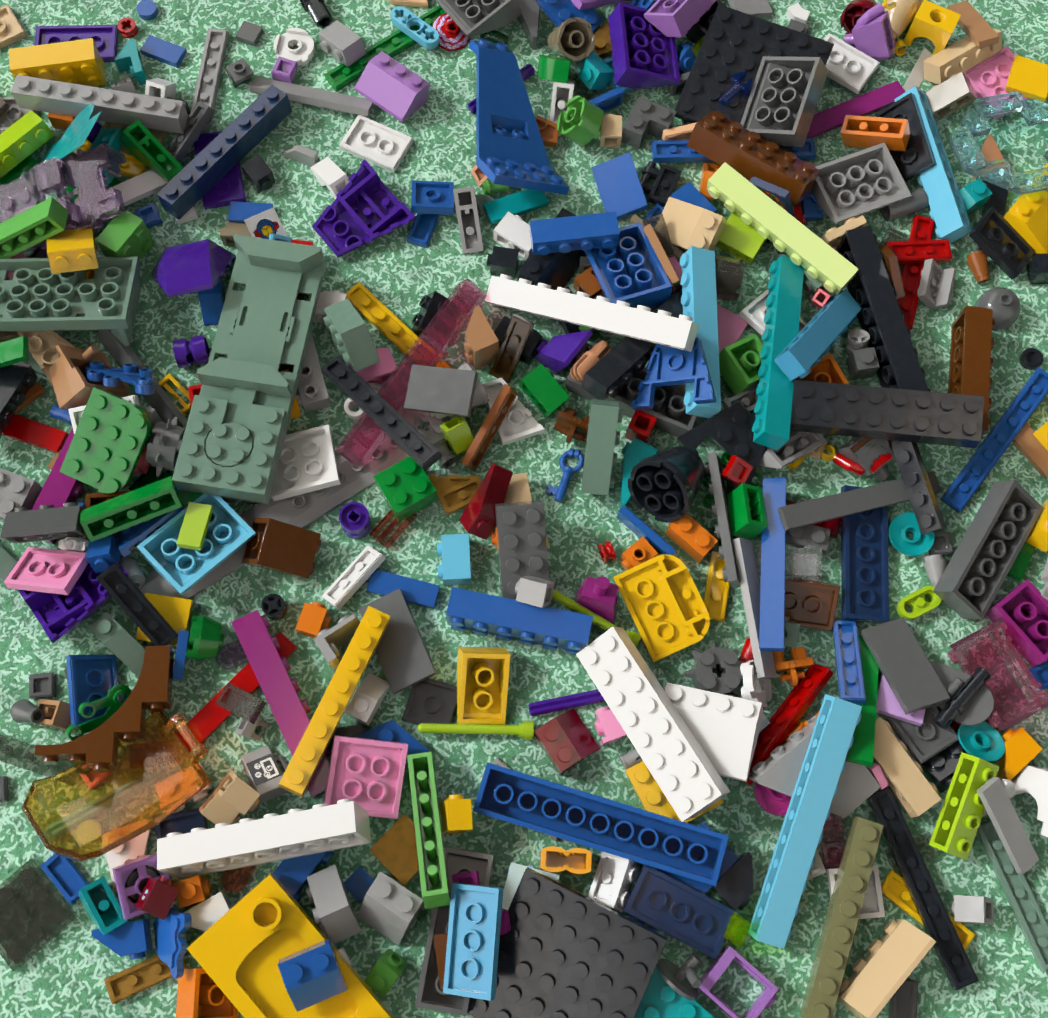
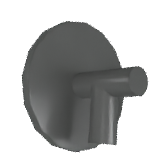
[656,953,702,1001]

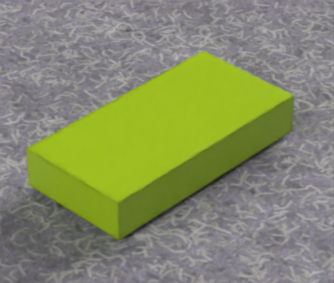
[176,502,213,551]

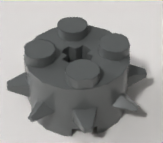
[146,417,185,477]
[684,641,743,697]

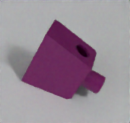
[571,577,619,624]

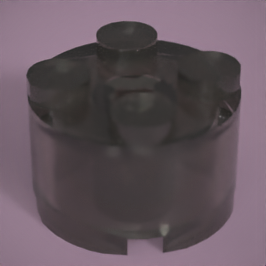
[715,255,744,302]

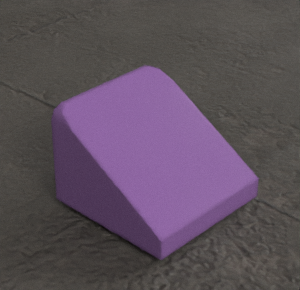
[271,56,298,84]

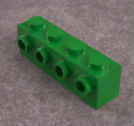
[80,476,182,542]

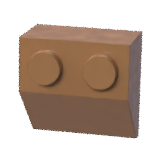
[463,305,499,370]

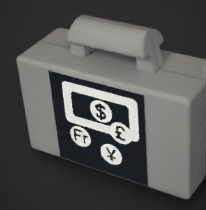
[241,745,287,804]

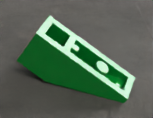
[119,120,183,182]

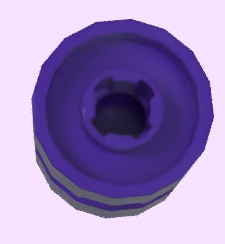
[173,335,210,369]
[339,502,372,539]

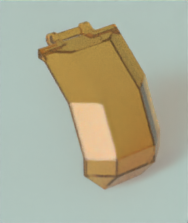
[21,712,211,862]

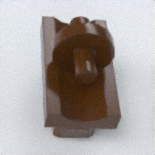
[554,407,589,444]

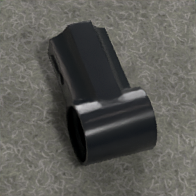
[300,0,333,28]

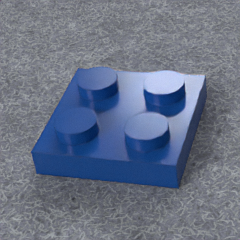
[411,180,454,215]

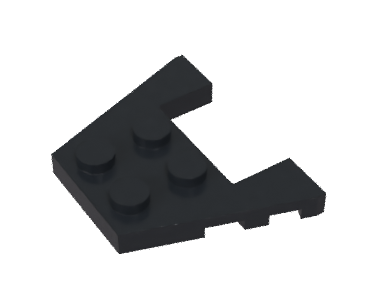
[677,402,766,490]

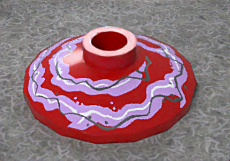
[432,13,470,51]

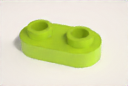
[897,586,942,620]

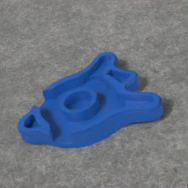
[153,908,192,979]

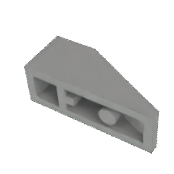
[453,186,484,254]

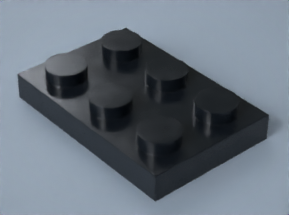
[969,207,1035,280]

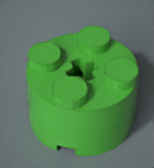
[557,96,604,147]

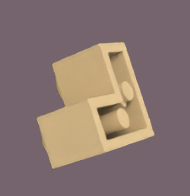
[199,770,261,825]

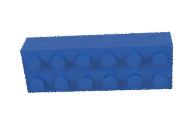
[446,587,593,655]

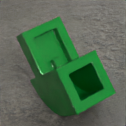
[537,54,572,83]

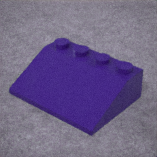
[608,2,681,89]

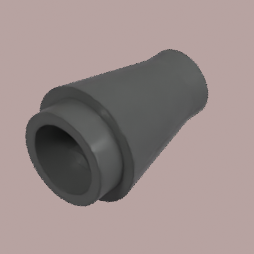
[10,699,45,723]

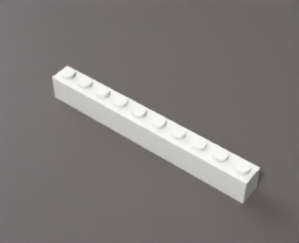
[485,274,699,352]

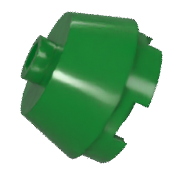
[185,614,224,661]

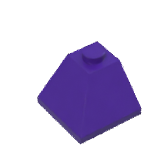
[534,330,593,374]

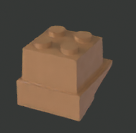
[49,344,131,409]

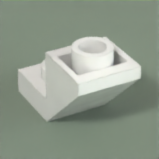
[310,157,349,199]

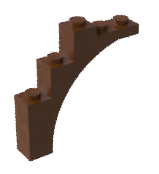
[34,645,174,773]

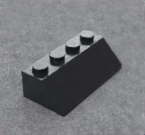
[518,208,586,290]

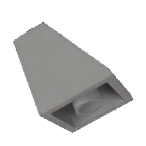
[357,871,424,945]

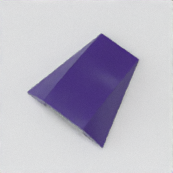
[312,159,416,258]
[151,239,236,297]
[17,562,130,645]

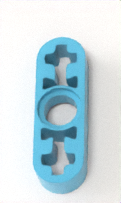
[391,6,439,50]

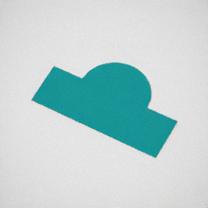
[32,103,102,178]

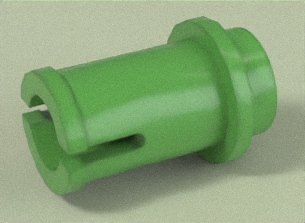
[482,179,509,196]

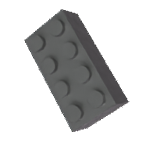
[495,501,549,599]

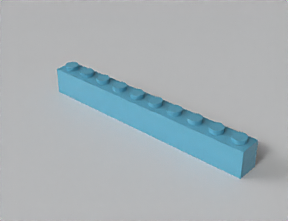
[748,694,862,949]

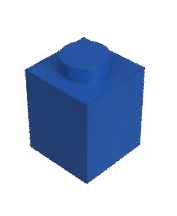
[86,534,121,573]

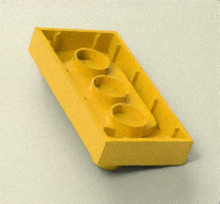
[187,872,395,1018]

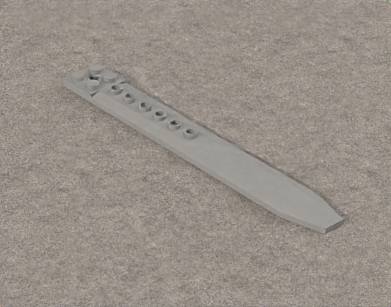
[140,410,447,599]

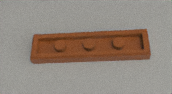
[461,384,518,471]

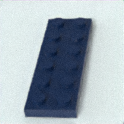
[841,485,889,624]

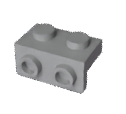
[917,258,956,309]

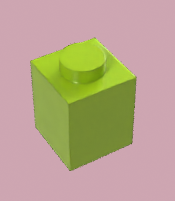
[439,416,474,454]

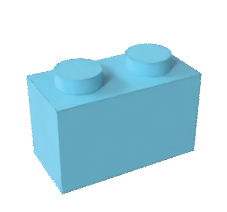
[437,534,471,585]

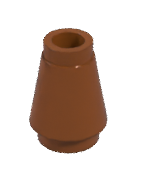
[966,250,990,284]

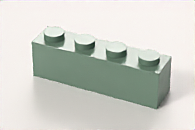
[581,399,623,495]

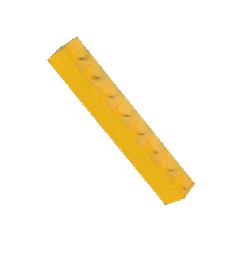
[279,606,390,798]

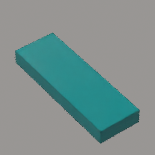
[483,189,549,225]

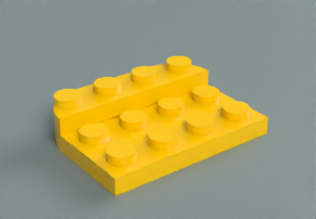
[613,554,710,662]

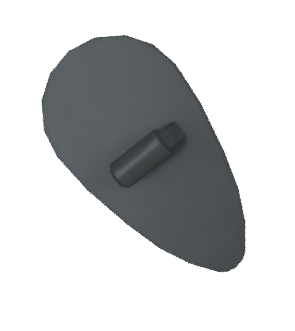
[929,661,994,726]

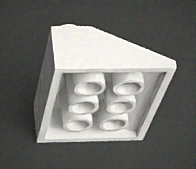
[665,682,764,782]

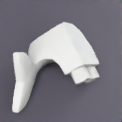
[982,765,1048,837]

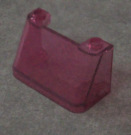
[947,618,1048,731]

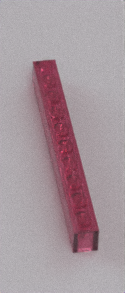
[335,278,487,467]

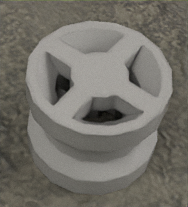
[845,329,870,354]

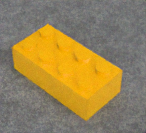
[9,38,107,87]

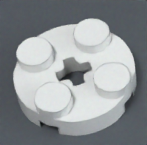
[274,28,315,66]
[740,660,772,707]

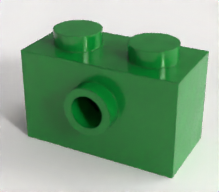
[518,364,570,418]
[727,483,767,540]

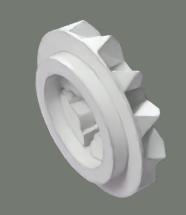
[58,537,89,553]

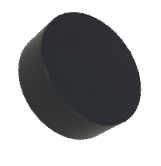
[1019,348,1043,370]

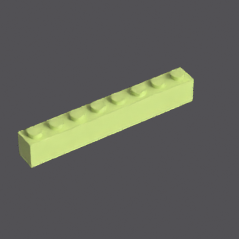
[707,162,859,295]

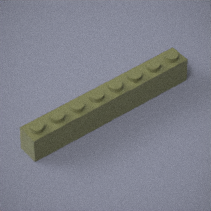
[799,816,884,1018]

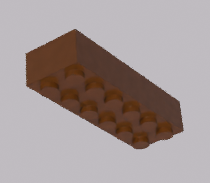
[687,111,820,207]
[948,305,995,435]

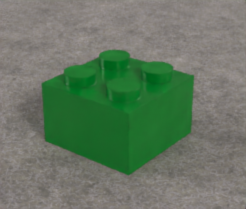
[373,457,438,522]

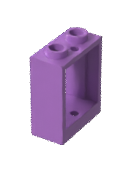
[697,945,779,1018]

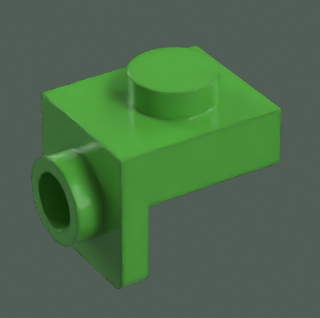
[364,949,408,997]

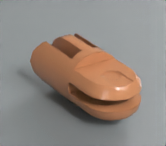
[570,341,612,382]

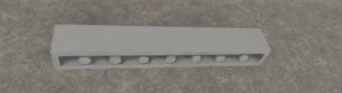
[11,75,188,134]

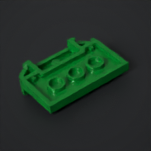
[60,387,153,493]

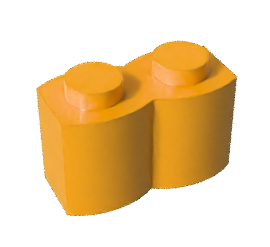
[539,846,592,875]

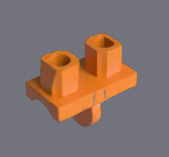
[772,646,814,687]

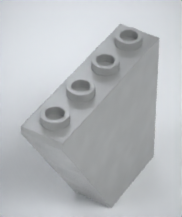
[748,715,881,818]

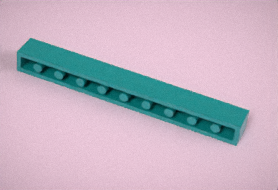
[752,254,804,450]

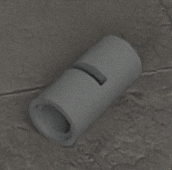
[880,189,928,222]

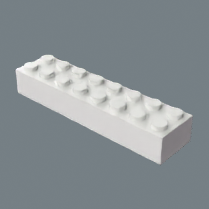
[576,627,730,822]
[157,799,371,880]

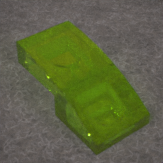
[723,912,751,949]

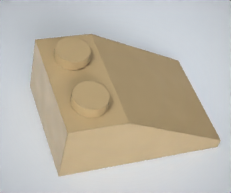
[655,197,727,251]

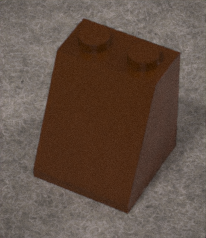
[241,518,321,579]

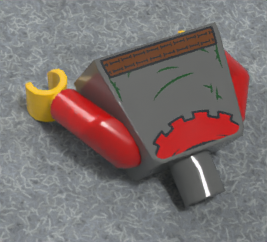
[821,437,894,481]

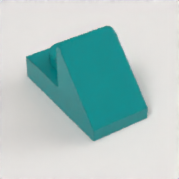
[115,38,147,85]

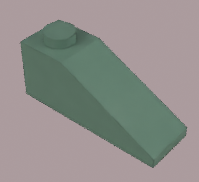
[88,611,145,677]

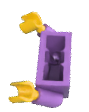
[844,0,906,62]

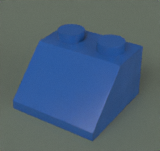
[278,938,348,1012]

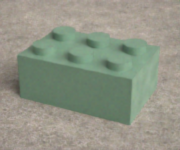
[323,298,380,372]

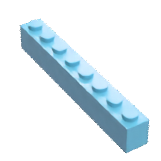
[894,86,973,244]
[680,246,721,419]

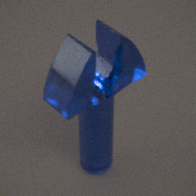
[718,72,752,105]

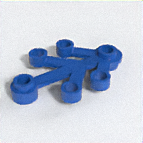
[85,362,154,395]

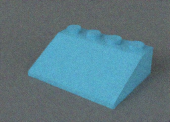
[137,494,257,595]

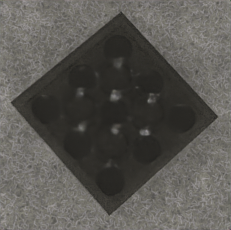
[0,859,79,972]

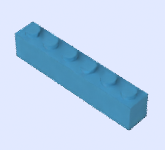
[774,289,862,381]

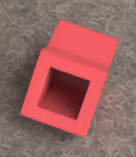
[811,288,832,310]

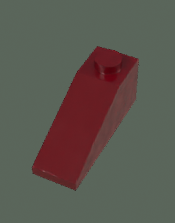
[459,463,513,540]

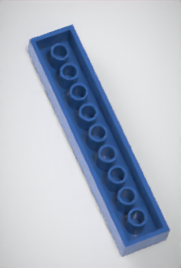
[473,762,729,886]

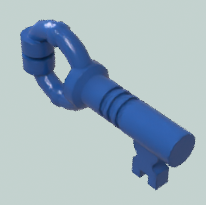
[545,448,584,503]

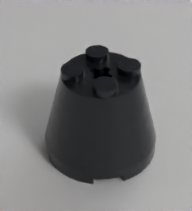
[628,446,707,522]

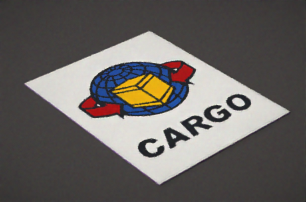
[244,207,288,239]

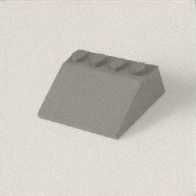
[811,142,912,224]

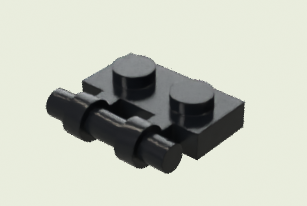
[640,161,682,207]

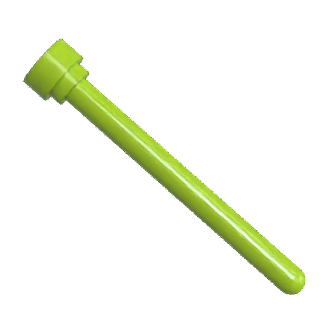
[552,589,641,647]
[417,720,534,740]

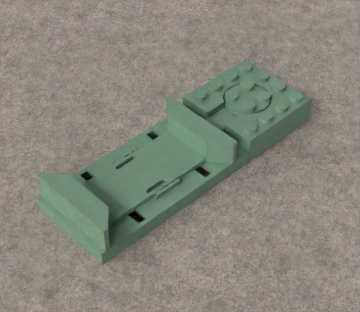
[172,234,327,504]
[0,257,142,346]

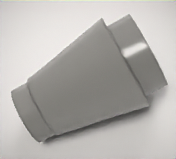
[923,554,946,587]

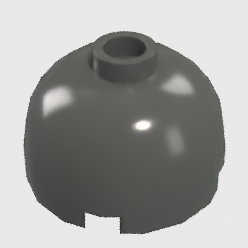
[975,287,1021,331]

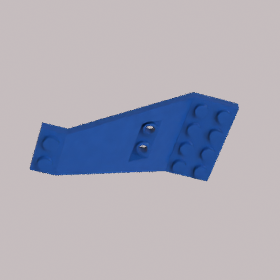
[469,38,570,195]

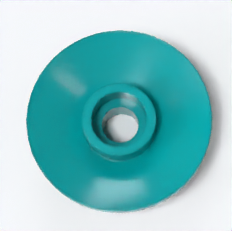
[889,512,935,557]
[958,721,1005,762]

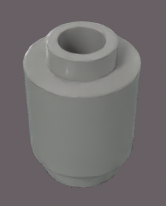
[120,557,145,589]

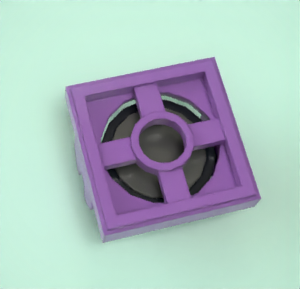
[112,853,176,920]

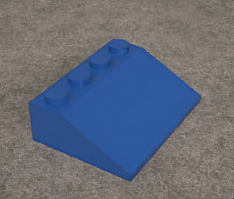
[585,222,672,308]

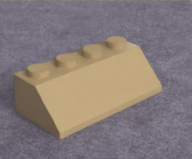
[838,919,936,1018]

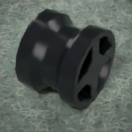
[261,594,287,620]

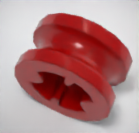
[118,18,138,38]
[597,541,616,564]

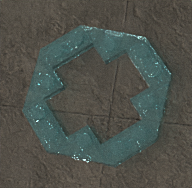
[949,92,1048,195]

